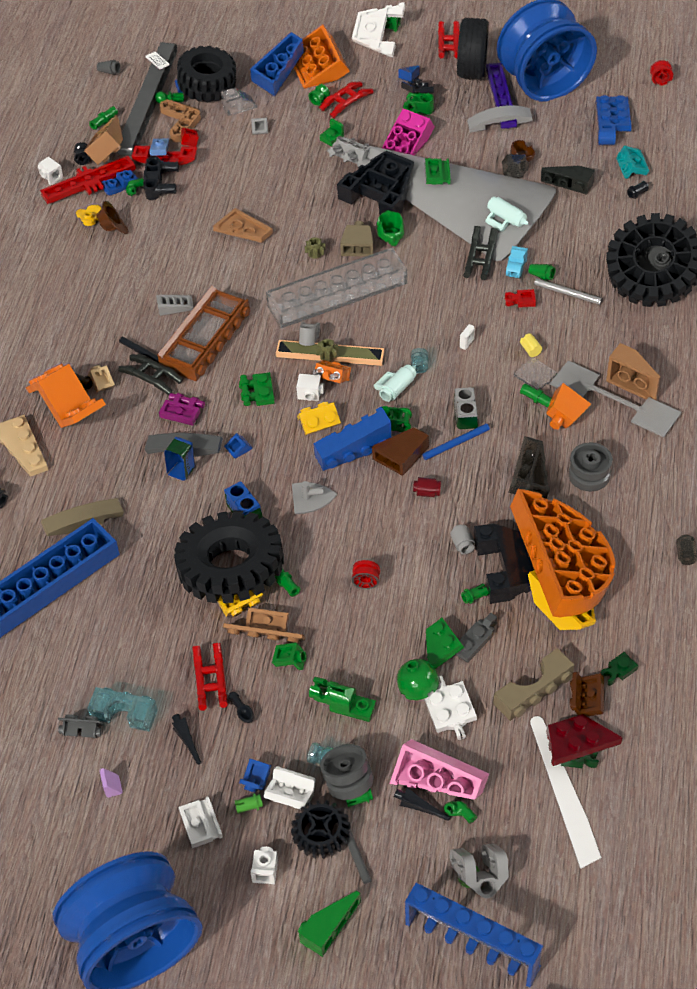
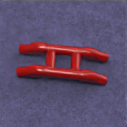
[438,21,459,59]
[319,81,373,119]
[192,643,228,711]

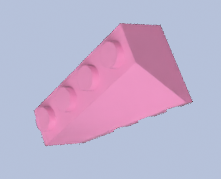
[390,739,489,799]

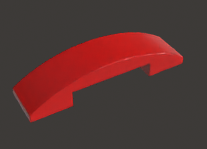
[132,146,198,166]

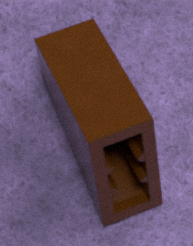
[372,427,429,476]

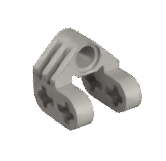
[450,843,509,898]

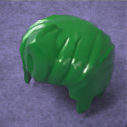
[377,210,404,246]

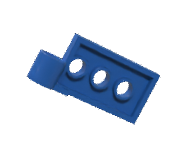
[596,95,631,145]

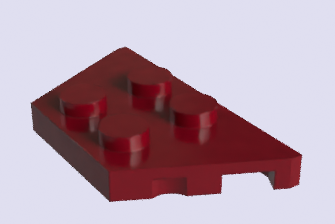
[546,714,623,766]

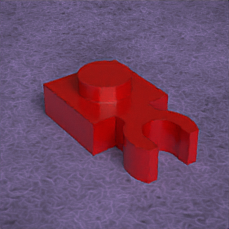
[505,289,536,307]

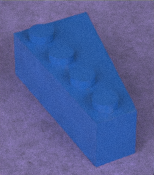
[250,32,304,96]

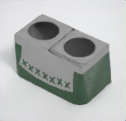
[454,387,478,429]

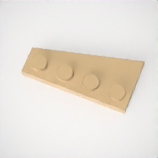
[0,415,48,477]

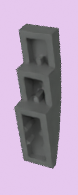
[144,433,223,457]

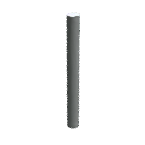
[534,278,602,305]

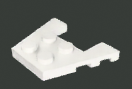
[352,2,405,57]

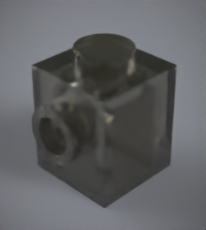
[502,154,529,178]

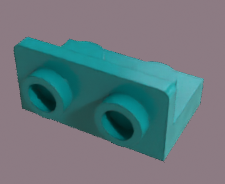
[616,145,649,179]

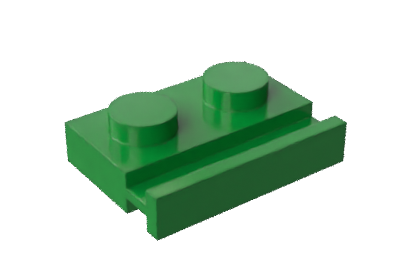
[425,158,451,185]

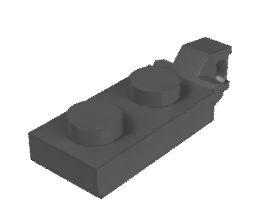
[455,613,497,663]

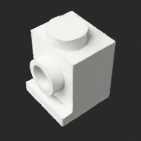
[38,157,63,185]
[251,847,278,884]

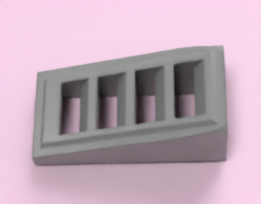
[156,295,194,316]

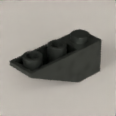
[541,165,595,195]

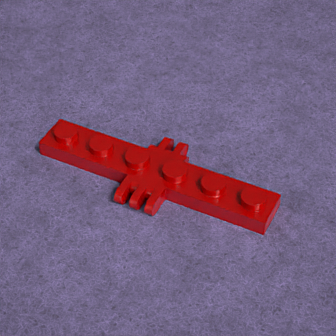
[40,156,136,204]

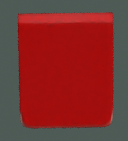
[181,128,199,147]

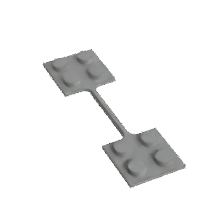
[550,361,682,437]

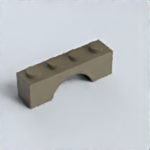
[494,648,574,721]

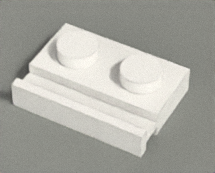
[178,797,223,848]

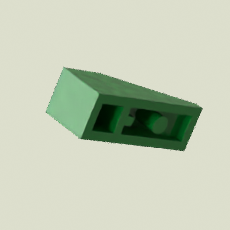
[298,890,361,957]

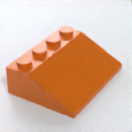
[294,25,350,89]

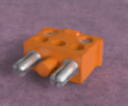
[313,360,351,383]

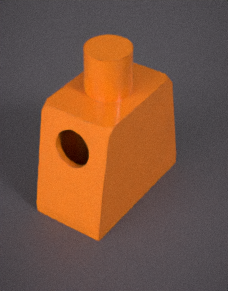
[546,383,591,430]

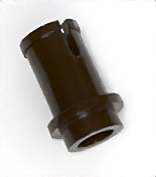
[75,373,93,390]

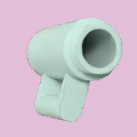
[485,197,528,232]
[374,365,417,402]

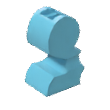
[506,246,528,278]

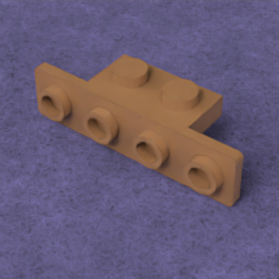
[223,607,305,643]

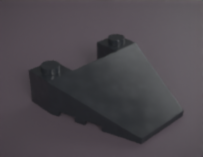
[337,150,414,216]
[474,523,534,604]

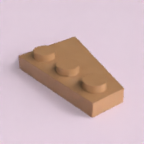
[213,208,273,243]

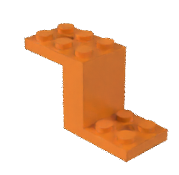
[25,363,106,428]

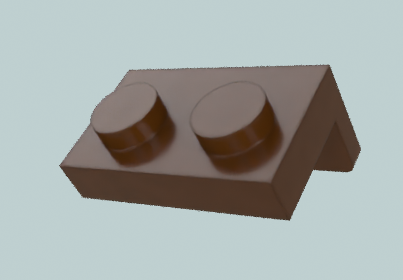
[570,671,604,717]

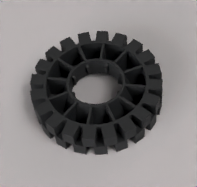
[606,213,697,307]
[174,511,284,603]

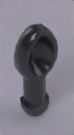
[228,691,254,723]

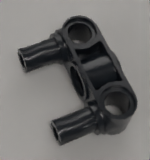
[143,156,179,200]

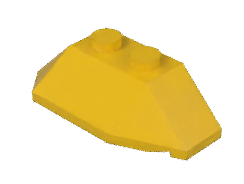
[528,570,596,630]

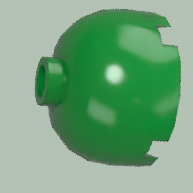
[397,659,439,700]

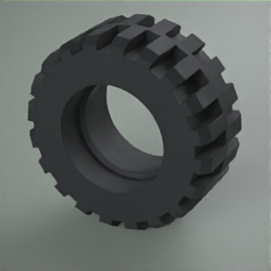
[177,46,236,102]

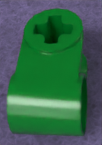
[403,92,434,115]
[382,406,412,432]

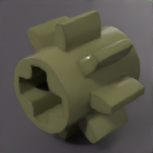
[304,237,326,259]
[316,339,339,361]

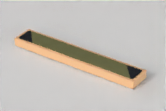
[276,340,384,366]

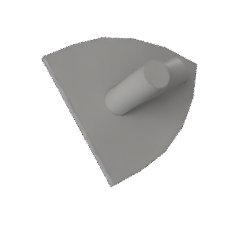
[292,481,337,514]

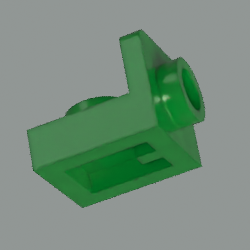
[319,119,344,147]
[272,643,307,670]

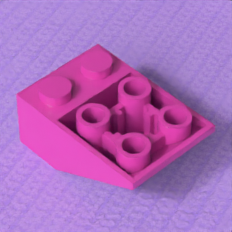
[382,108,435,155]

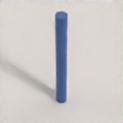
[422,423,490,460]

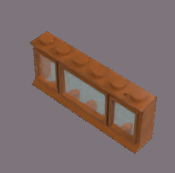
[157,285,250,382]

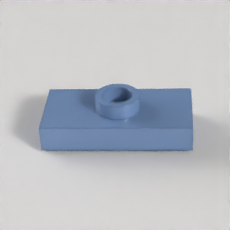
[150,138,170,156]

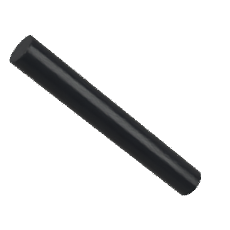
[119,336,159,363]

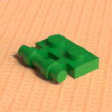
[239,372,275,406]

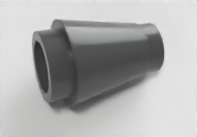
[97,60,121,75]

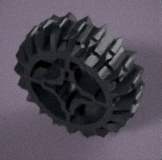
[291,799,351,859]

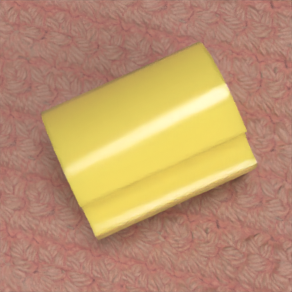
[520,333,542,357]

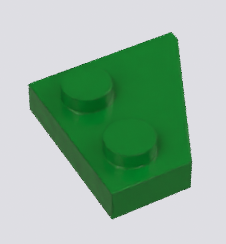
[426,618,464,669]

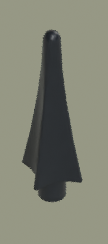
[172,714,201,765]
[394,787,450,821]

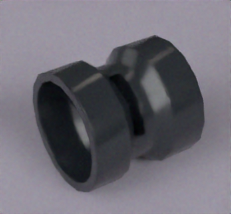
[74,142,90,165]

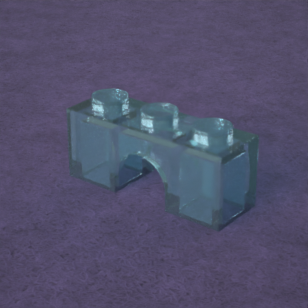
[87,687,158,732]

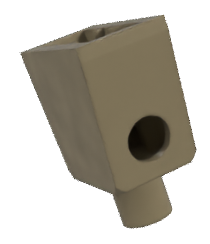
[340,221,373,257]

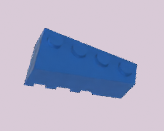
[313,406,391,471]

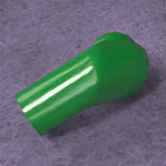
[126,178,144,196]
[444,801,477,824]

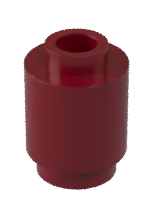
[413,477,441,498]

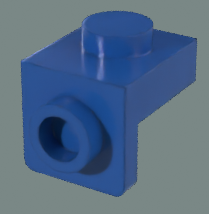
[239,759,272,793]

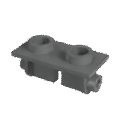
[58,714,104,738]

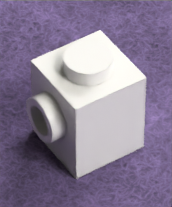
[296,374,324,401]

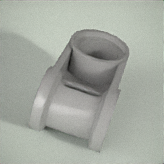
[299,321,320,346]

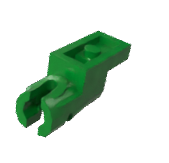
[309,677,376,722]

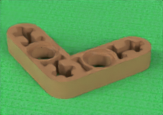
[160,100,201,142]

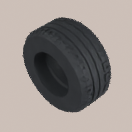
[457,17,489,79]

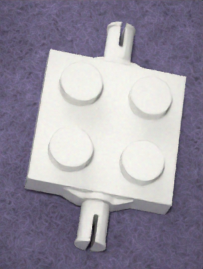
[424,676,477,740]

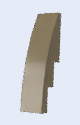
[41,498,124,536]

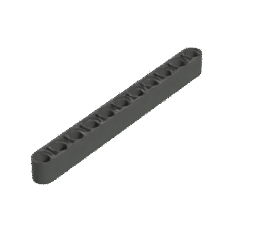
[117,42,177,156]

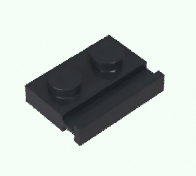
[401,78,434,93]

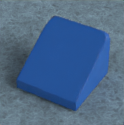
[224,433,252,459]

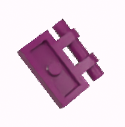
[159,393,205,426]

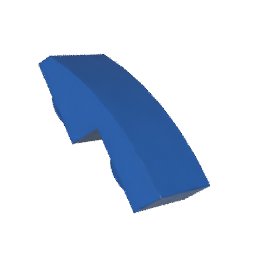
[101,170,138,196]

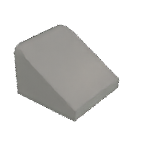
[251,118,268,135]

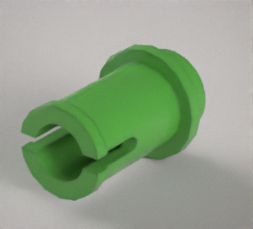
[234,793,263,814]

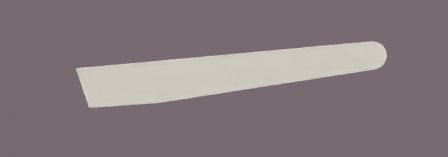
[530,716,601,868]

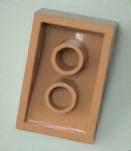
[84,115,123,165]
[606,343,660,400]

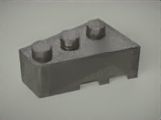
[508,436,550,499]

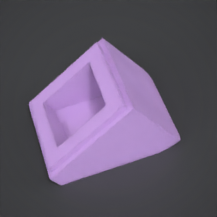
[100,768,123,798]

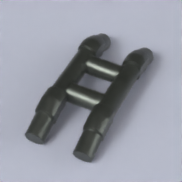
[463,226,498,280]
[118,354,184,396]

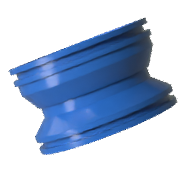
[497,0,597,101]
[53,852,202,989]

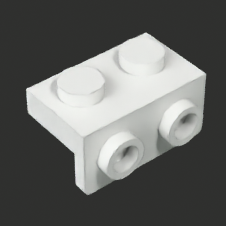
[264,766,316,809]

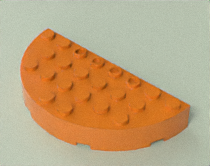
[510,489,615,617]

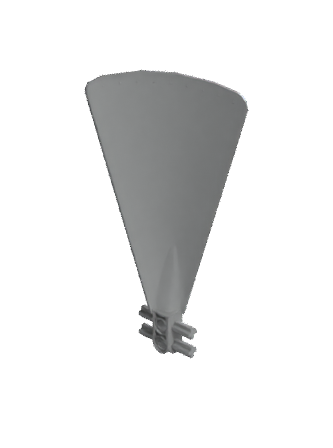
[327,137,556,261]

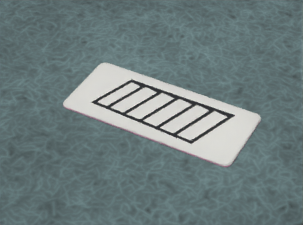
[145,52,170,69]

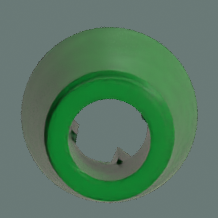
[528,264,556,281]

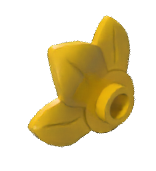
[76,205,101,226]

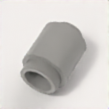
[450,525,475,555]

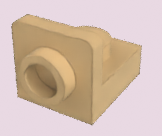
[87,365,115,392]

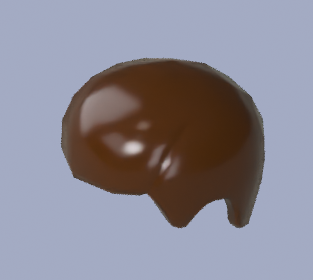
[510,140,535,163]

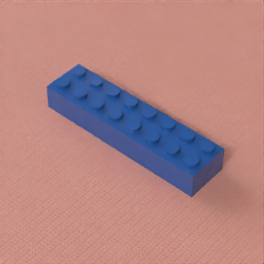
[0,518,120,638]

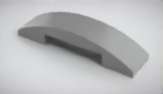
[467,106,533,133]

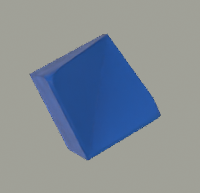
[398,65,420,81]

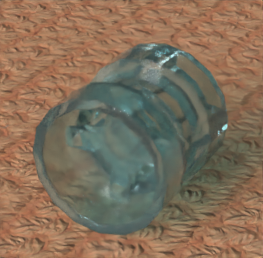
[411,348,428,373]
[307,742,333,764]

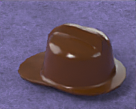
[97,201,129,234]

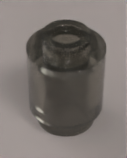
[676,535,697,565]

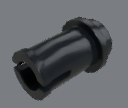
[627,181,649,199]

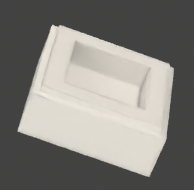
[460,324,475,350]

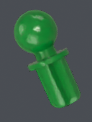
[155,91,184,104]

